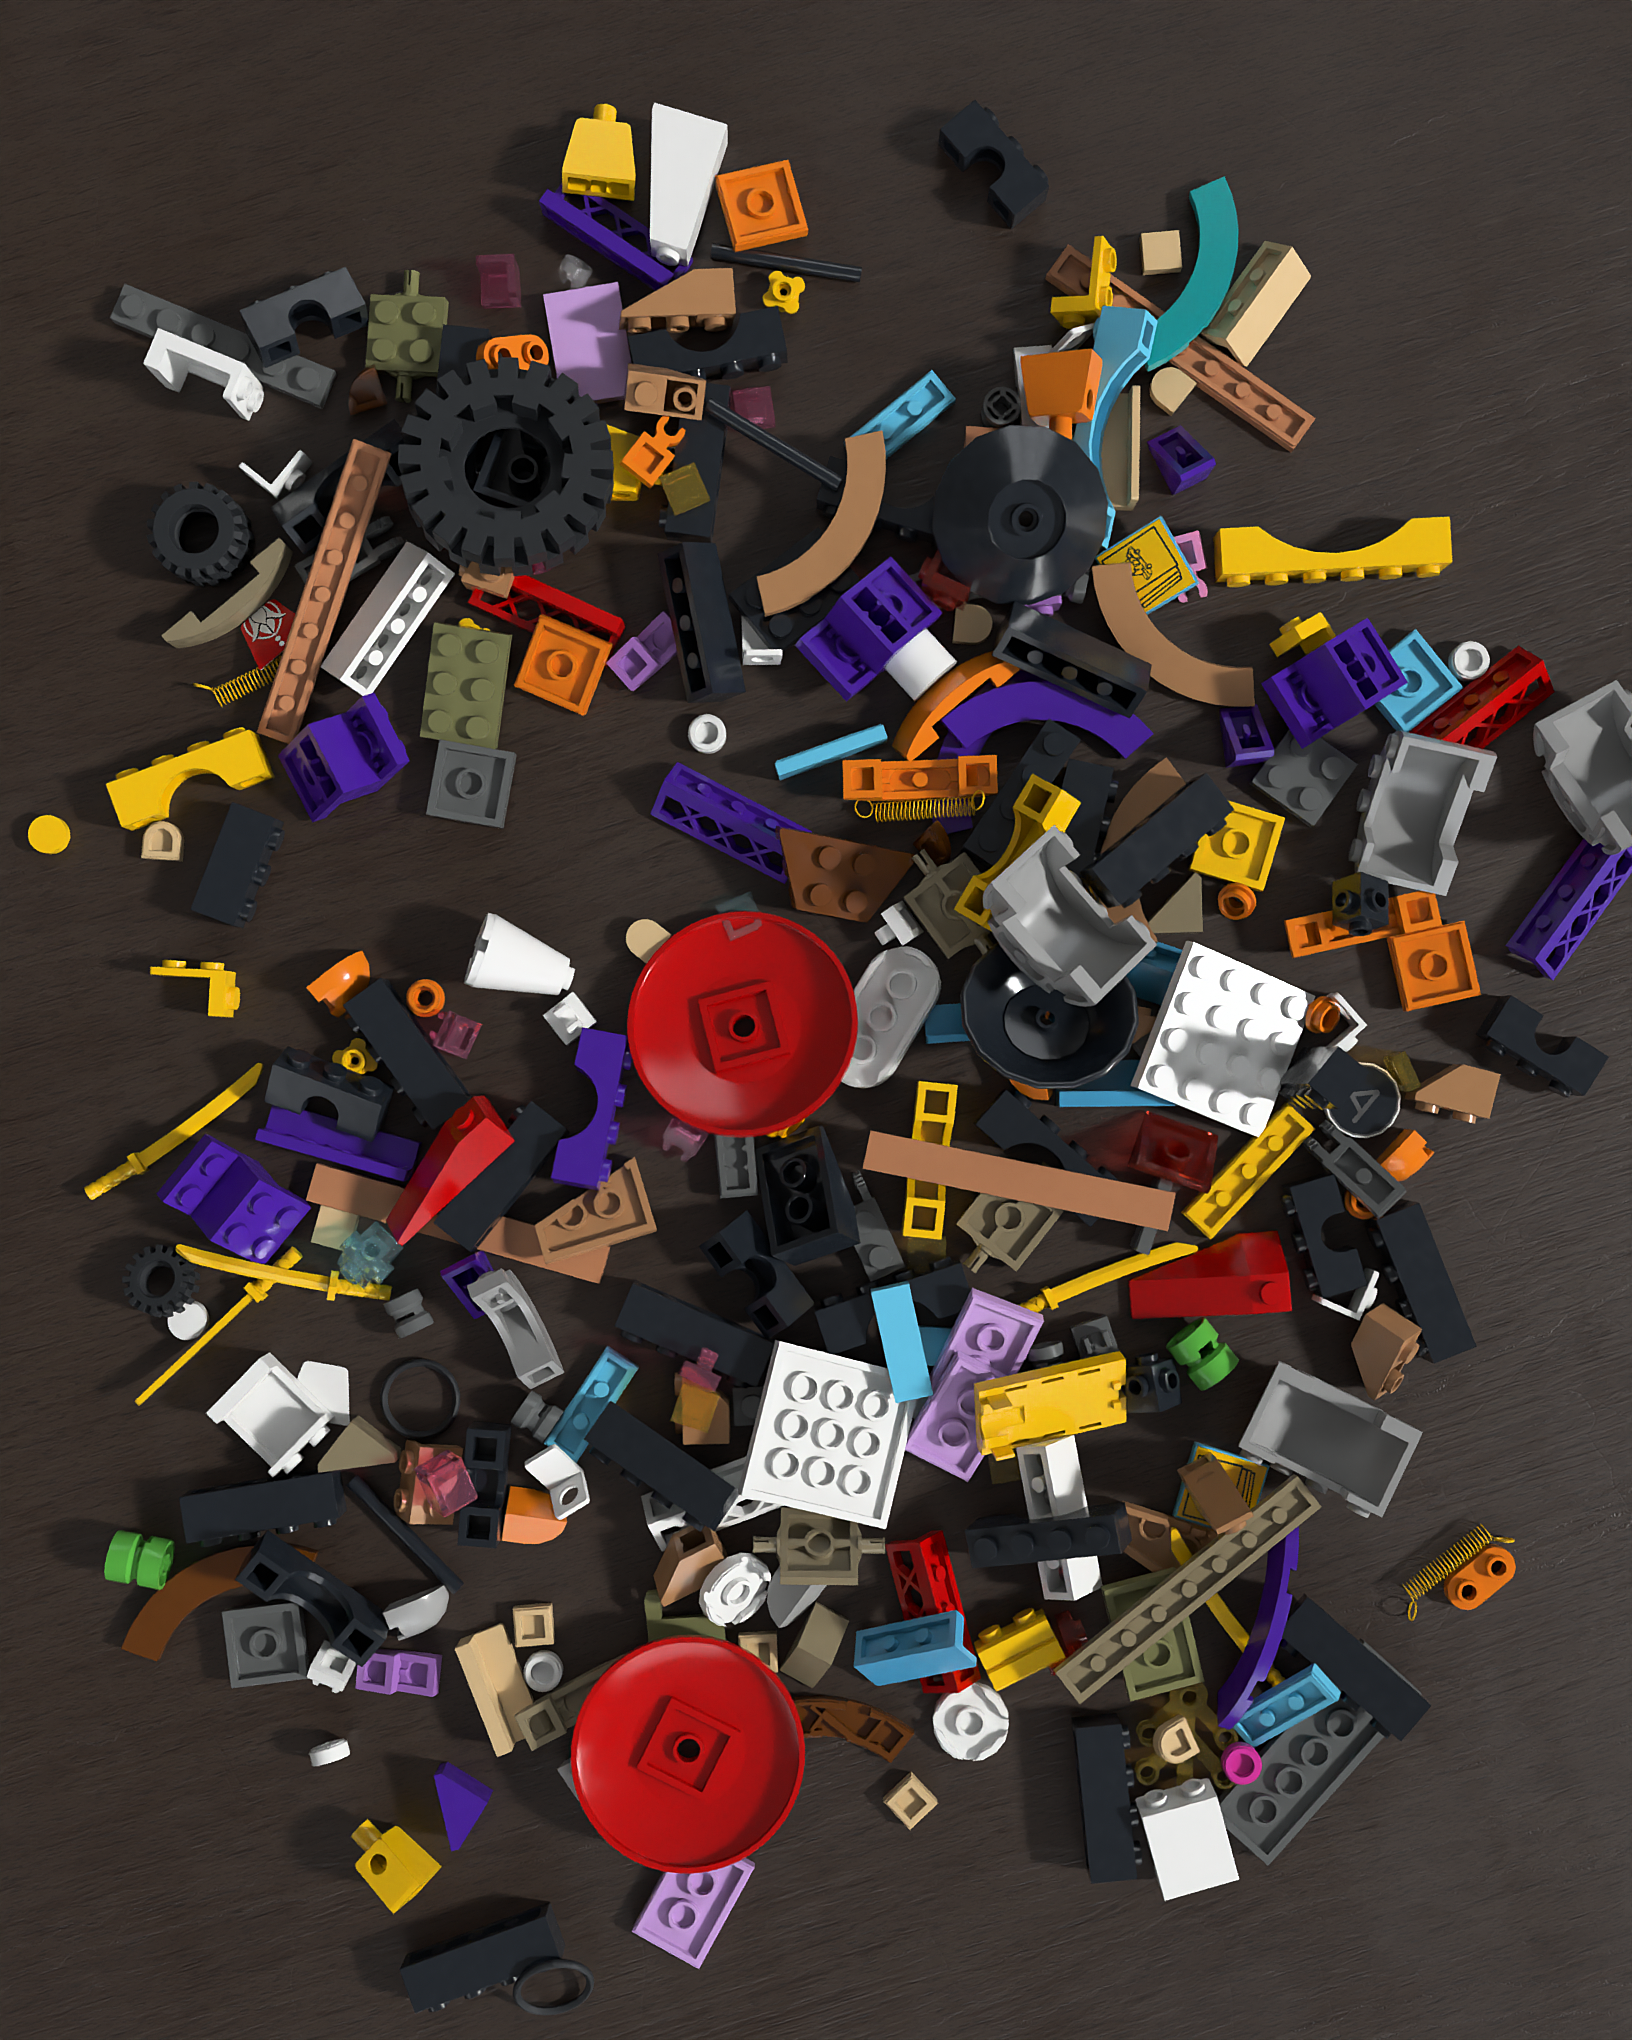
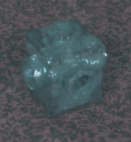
[337,1221,403,1289]

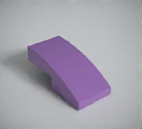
[606,611,677,691]
[355,1649,442,1697]

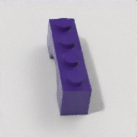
[551,1027,633,1191]

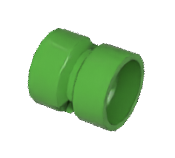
[1166,1317,1239,1391]
[104,1530,175,1590]

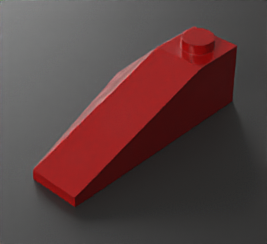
[386,1096,515,1246]
[1128,1230,1292,1319]

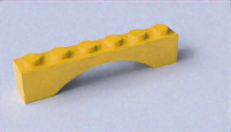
[1213,517,1452,587]

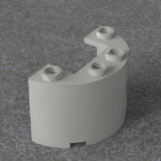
[1533,680,1632,855]
[1349,730,1497,896]
[983,825,1157,1007]
[1238,1361,1423,1518]

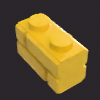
[974,1608,1066,1692]

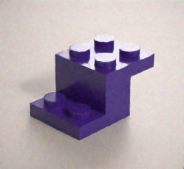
[795,557,942,702]
[1261,618,1408,749]
[278,693,410,823]
[156,1133,311,1265]

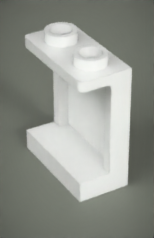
[143,328,264,421]
[206,1352,335,1477]
[1135,1778,1239,1901]

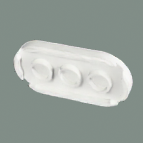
[841,946,941,1088]

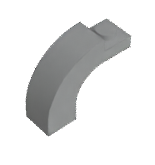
[467,1269,565,1389]

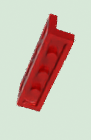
[468,575,626,668]
[1408,645,1555,749]
[885,1530,981,1693]

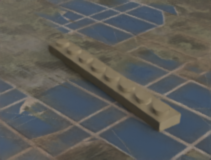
[1054,1474,1322,1704]

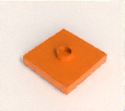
[715,160,808,252]
[514,614,613,716]
[1387,921,1481,1012]

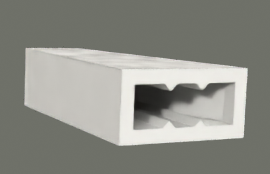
[650,103,728,267]

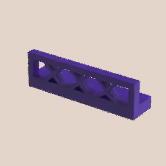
[539,183,693,291]
[650,762,812,884]
[1505,839,1632,980]
[255,1105,422,1181]

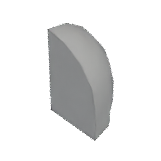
[767,1566,827,1628]
[383,1584,449,1641]

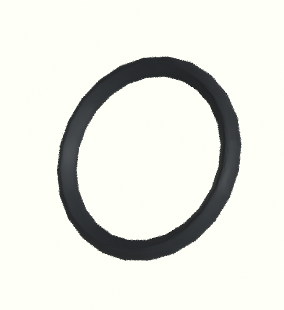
[380,1359,460,1439]
[512,1959,594,2015]

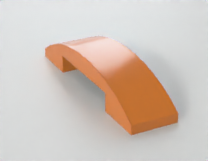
[892,651,1021,762]
[843,755,998,801]
[1284,891,1442,958]

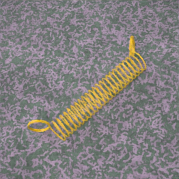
[193,656,282,707]
[854,790,985,822]
[1402,1523,1515,1621]

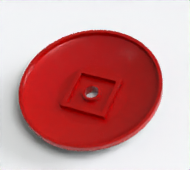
[627,911,858,1138]
[571,1635,805,1874]

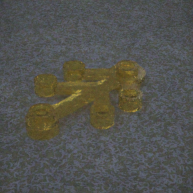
[1134,1682,1238,1789]

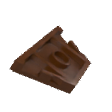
[775,826,916,923]

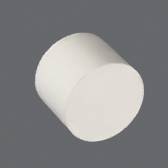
[885,629,957,701]

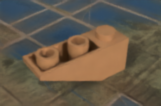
[619,268,736,334]
[1177,1452,1254,1535]

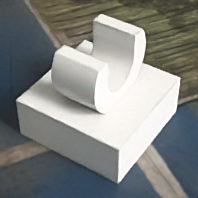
[875,901,924,946]
[543,992,597,1045]
[307,1640,357,1693]

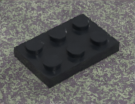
[728,527,861,653]

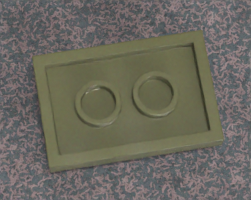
[420,622,512,749]
[1101,1567,1205,1702]

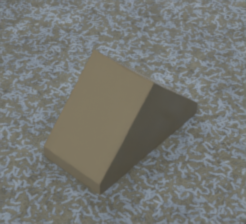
[1147,872,1203,935]
[317,1415,402,1473]
[779,1601,849,1688]

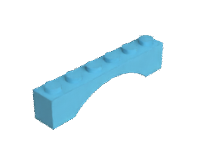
[1072,306,1158,549]

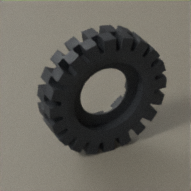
[398,357,614,576]

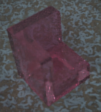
[476,254,521,309]
[414,1449,478,1518]

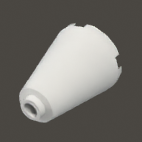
[464,913,575,995]

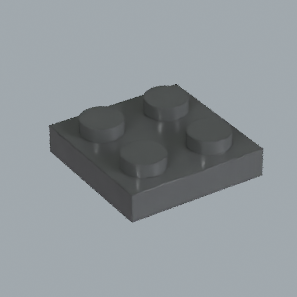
[1249,728,1358,828]
[426,739,517,829]
[222,1600,310,1688]

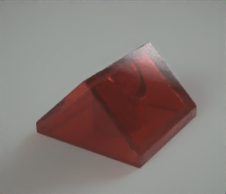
[1127,1111,1219,1194]

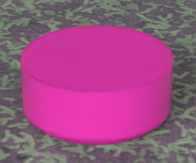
[1221,1742,1262,1785]

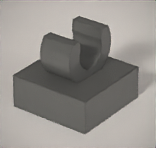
[1069,1315,1119,1359]

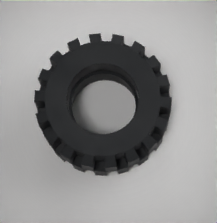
[147,482,254,587]

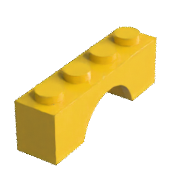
[106,727,275,831]
[954,774,1081,931]
[901,1081,958,1240]

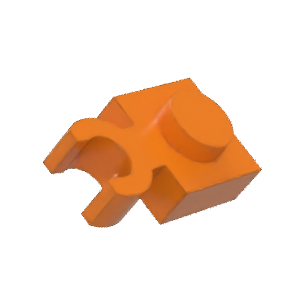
[620,415,686,488]

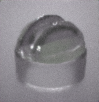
[559,254,593,289]

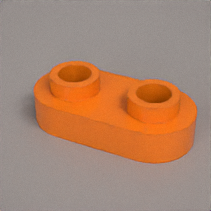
[476,334,549,370]
[1444,1544,1516,1610]

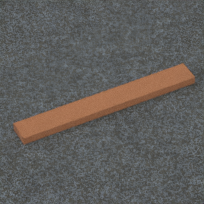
[1045,244,1316,452]
[257,439,392,744]
[863,1130,1176,1231]
[306,1163,611,1284]

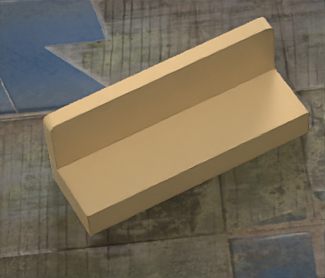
[1200,241,1311,366]
[1101,385,1140,511]
[455,1623,534,1757]

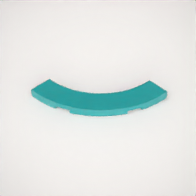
[1144,176,1239,372]

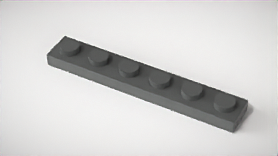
[110,284,337,409]

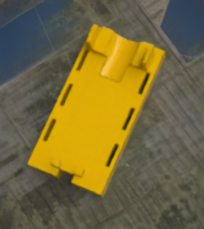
[974,1351,1126,1461]

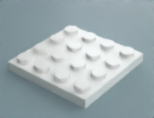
[1130,941,1316,1137]
[737,1340,917,1529]

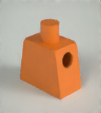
[1020,348,1102,440]

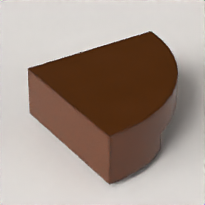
[349,364,387,415]
[913,820,951,867]

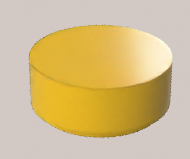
[28,815,70,854]

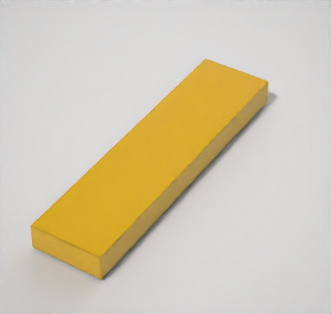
[1181,1102,1315,1240]

